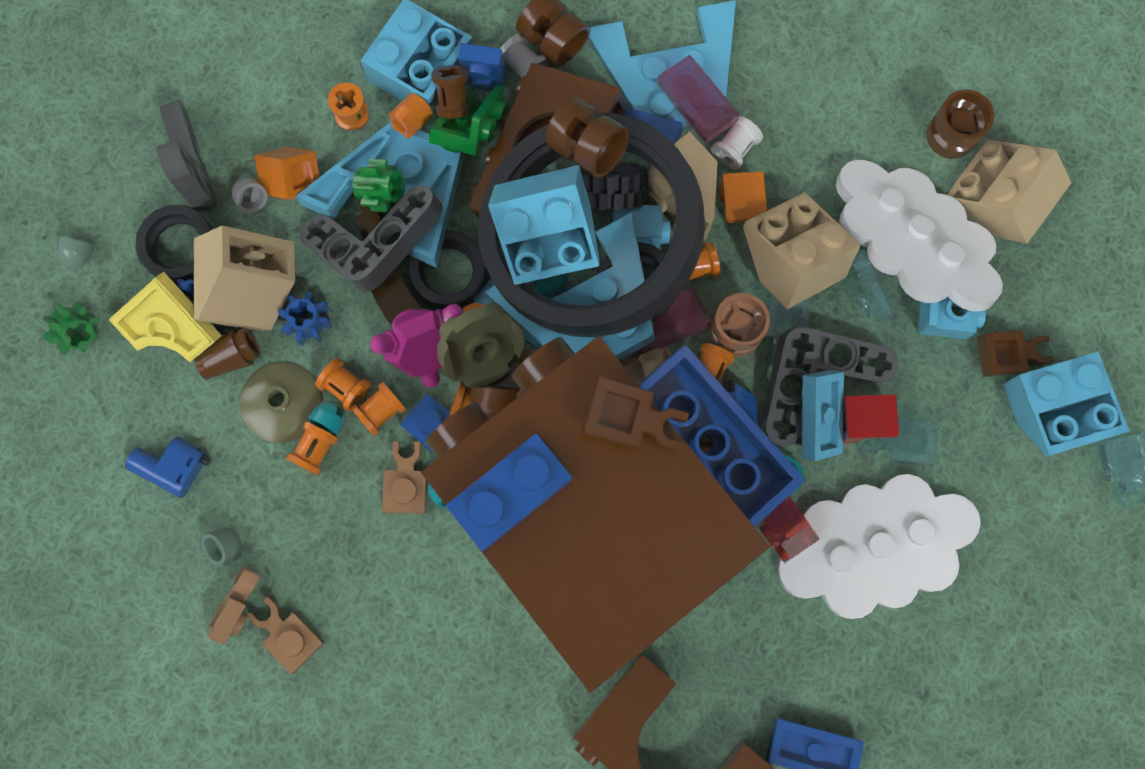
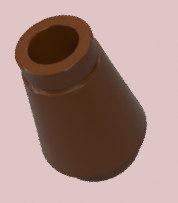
[194,328,261,380]

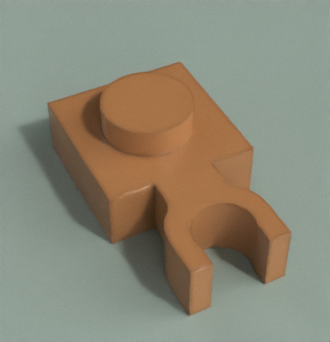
[382,441,427,514]
[206,566,260,645]
[247,596,325,675]

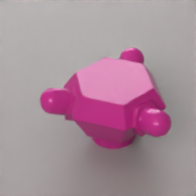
[370,304,464,388]

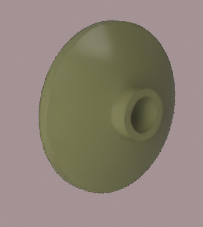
[239,362,322,443]

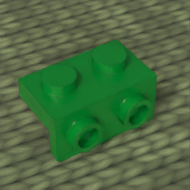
[429,84,508,156]

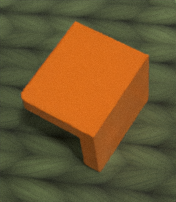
[254,147,320,200]
[718,171,767,223]

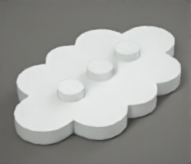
[836,160,1003,311]
[777,474,981,619]

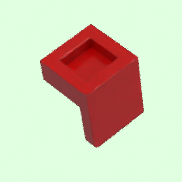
[843,395,899,444]

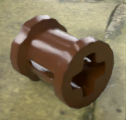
[431,65,472,119]

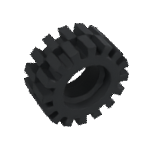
[580,162,648,211]

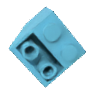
[360,0,473,104]
[488,165,600,285]
[1003,351,1130,457]

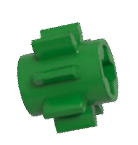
[352,159,405,212]
[43,301,99,355]

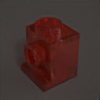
[759,496,820,564]

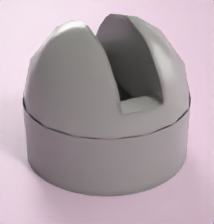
[231,178,268,213]

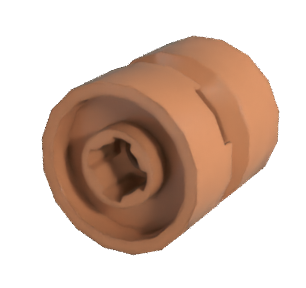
[709,293,770,358]

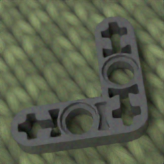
[156,100,217,211]
[300,185,443,291]
[760,327,898,446]

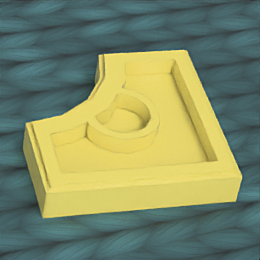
[109,272,222,362]

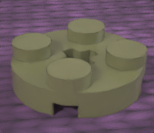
[437,303,524,387]

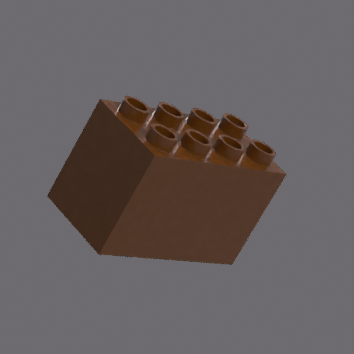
[420,336,770,693]

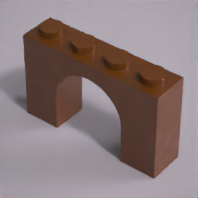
[469,63,627,219]
[573,654,773,769]

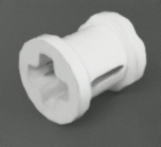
[711,116,763,170]

